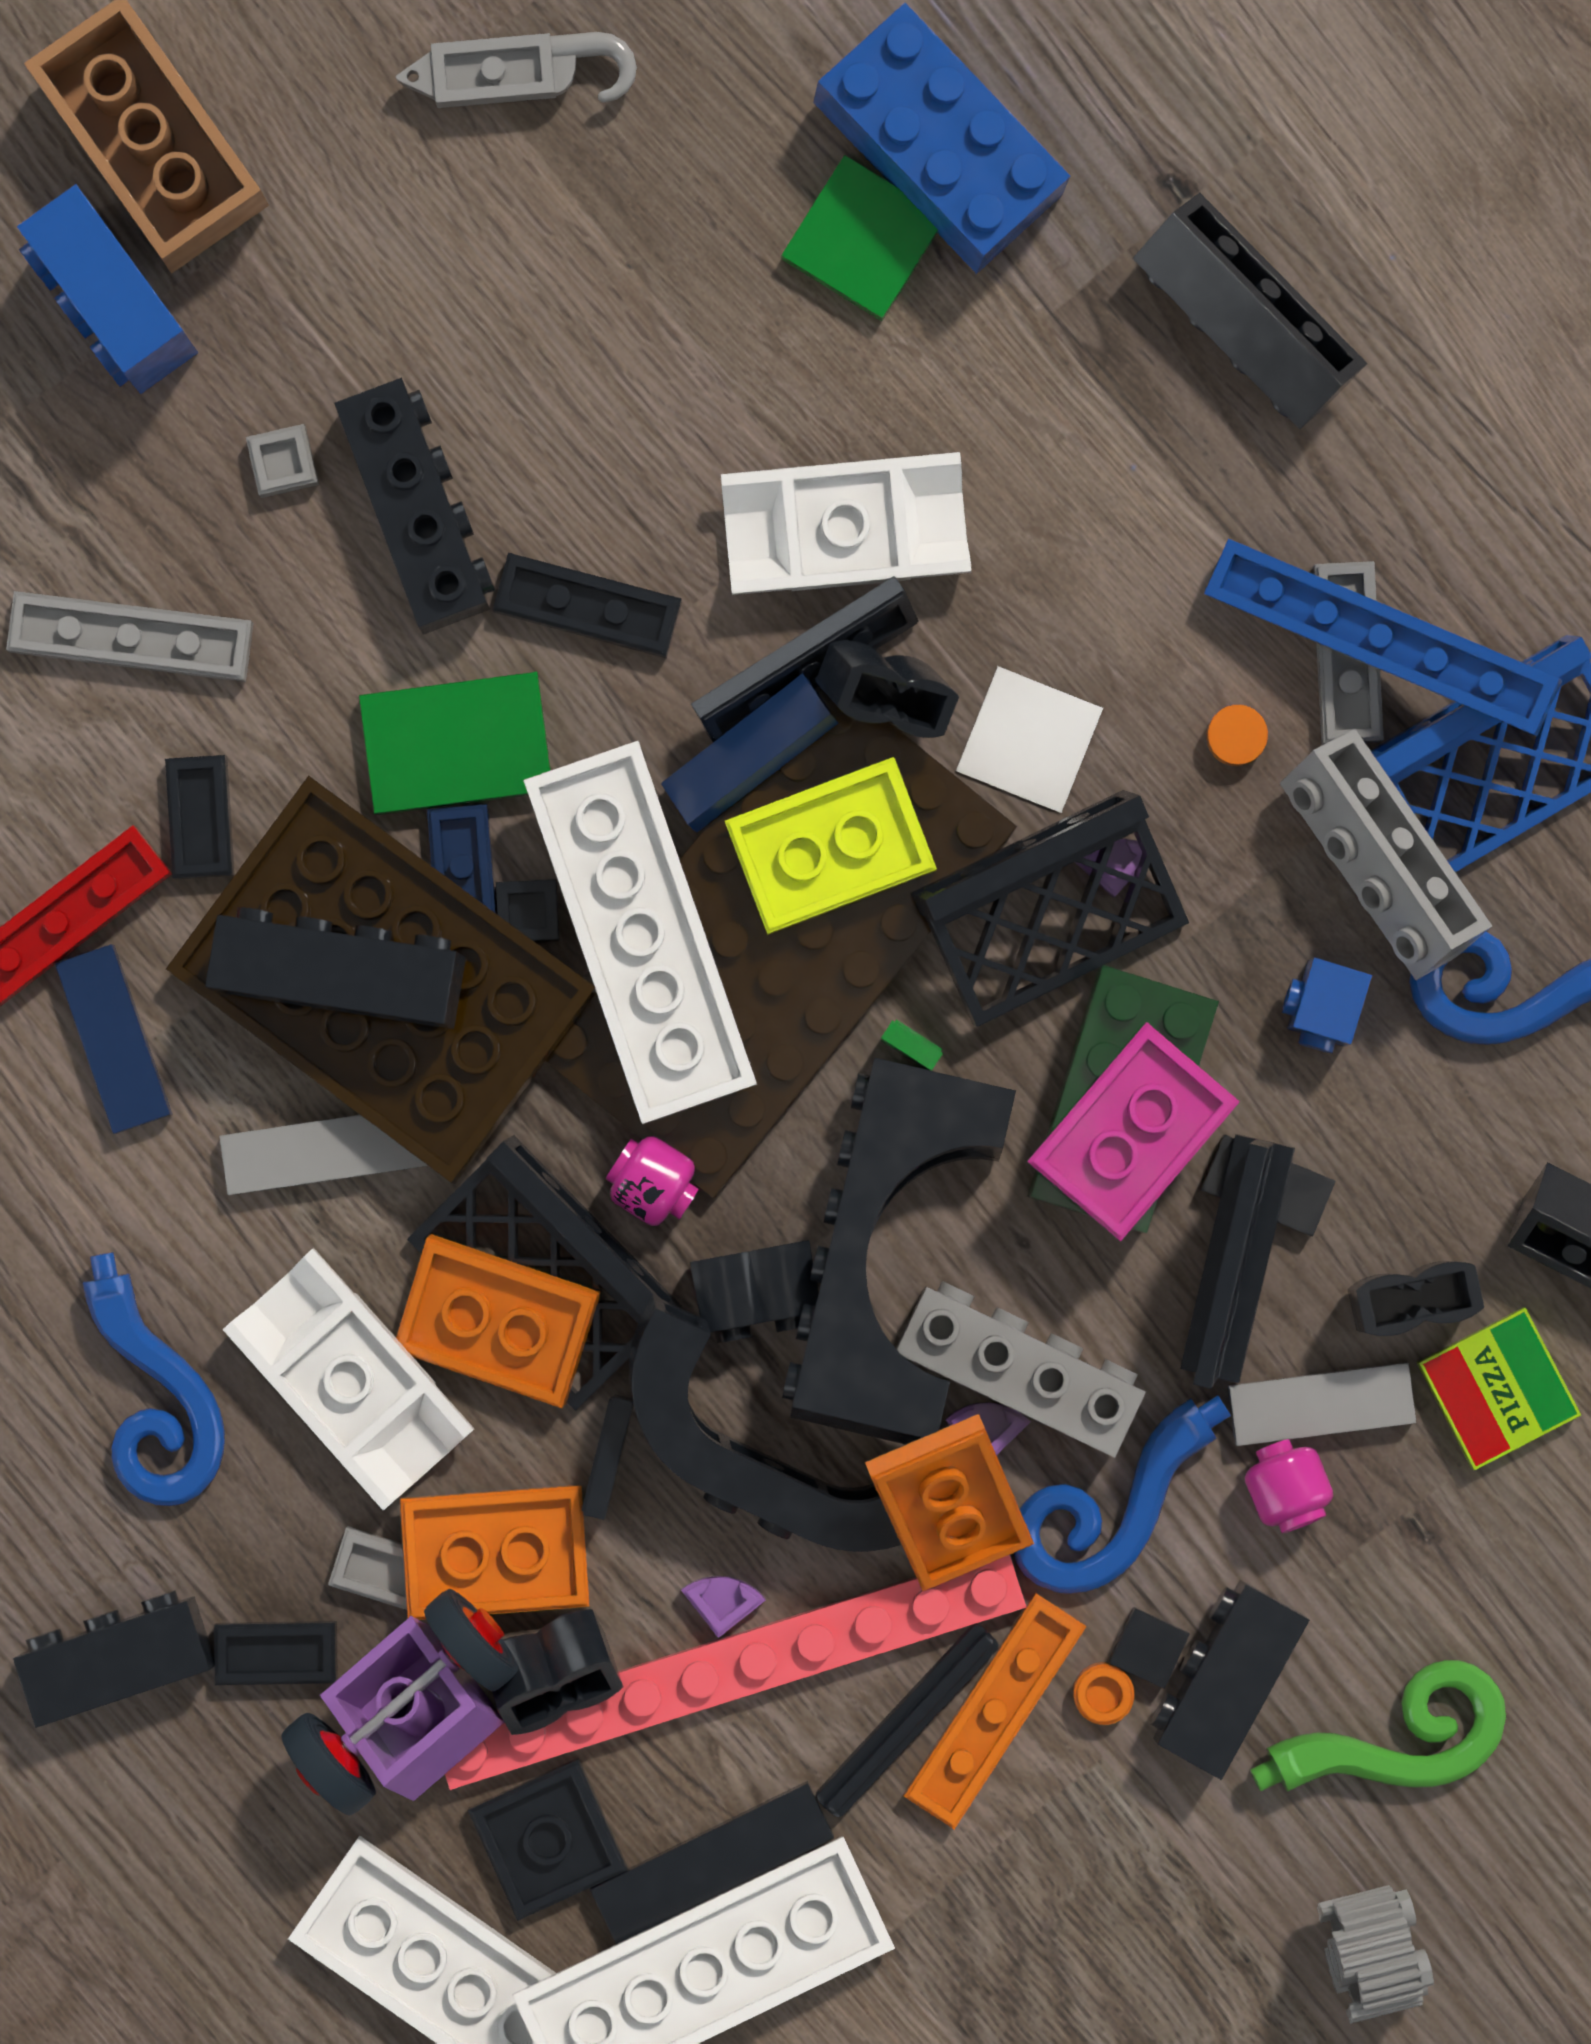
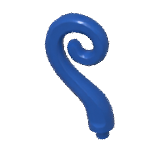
[1409,932,1591,1045]
[82,1252,225,1506]
[1013,1396,1231,1594]

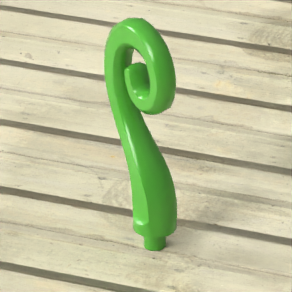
[1250,1660,1506,1792]

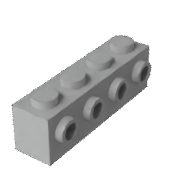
[1279,728,1492,980]
[896,1281,1146,1458]

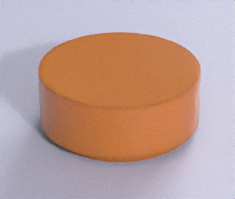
[1206,705,1268,766]
[1073,1662,1134,1725]

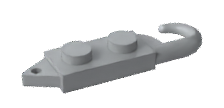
[396,32,637,108]

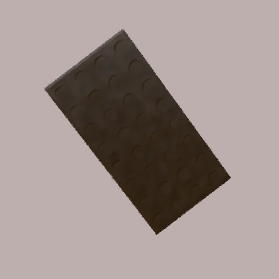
[546,688,1017,1198]

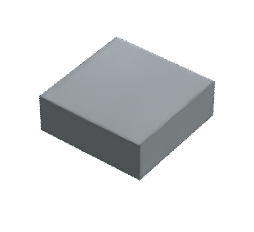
[246,424,319,498]

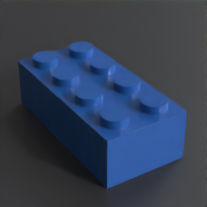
[813,3,1070,274]

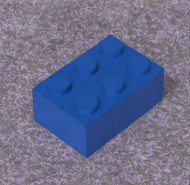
[17,184,198,394]

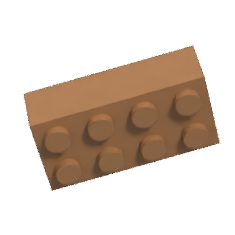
[24,0,269,274]

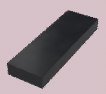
[493,552,682,659]

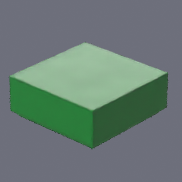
[880,1019,943,1071]

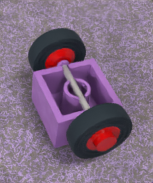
[281,1589,518,1816]

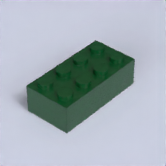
[1027,965,1219,1233]

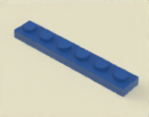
[1204,538,1562,736]

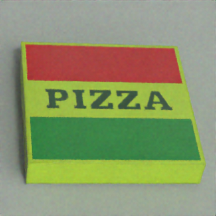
[1416,1307,1581,1470]

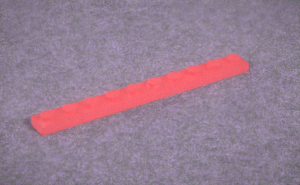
[445,1555,1027,1790]

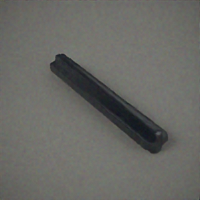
[816,1623,999,1817]

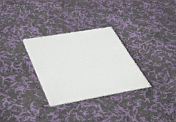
[956,666,1103,813]

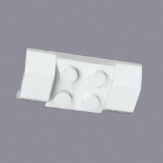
[721,452,971,595]
[223,1248,474,1510]

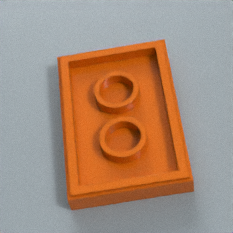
[396,1234,601,1408]
[865,1414,1034,1591]
[400,1485,589,1620]

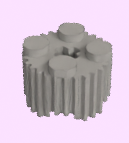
[1317,1885,1434,2024]

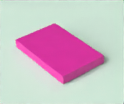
[1027,1022,1240,1241]

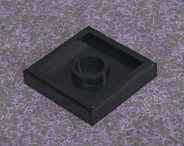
[468,1757,628,1921]

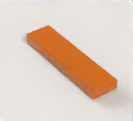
[903,1592,1087,1830]

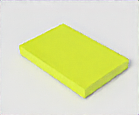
[725,757,937,935]

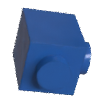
[1282,957,1372,1054]

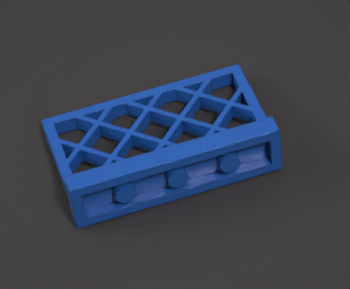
[1371,635,1591,872]

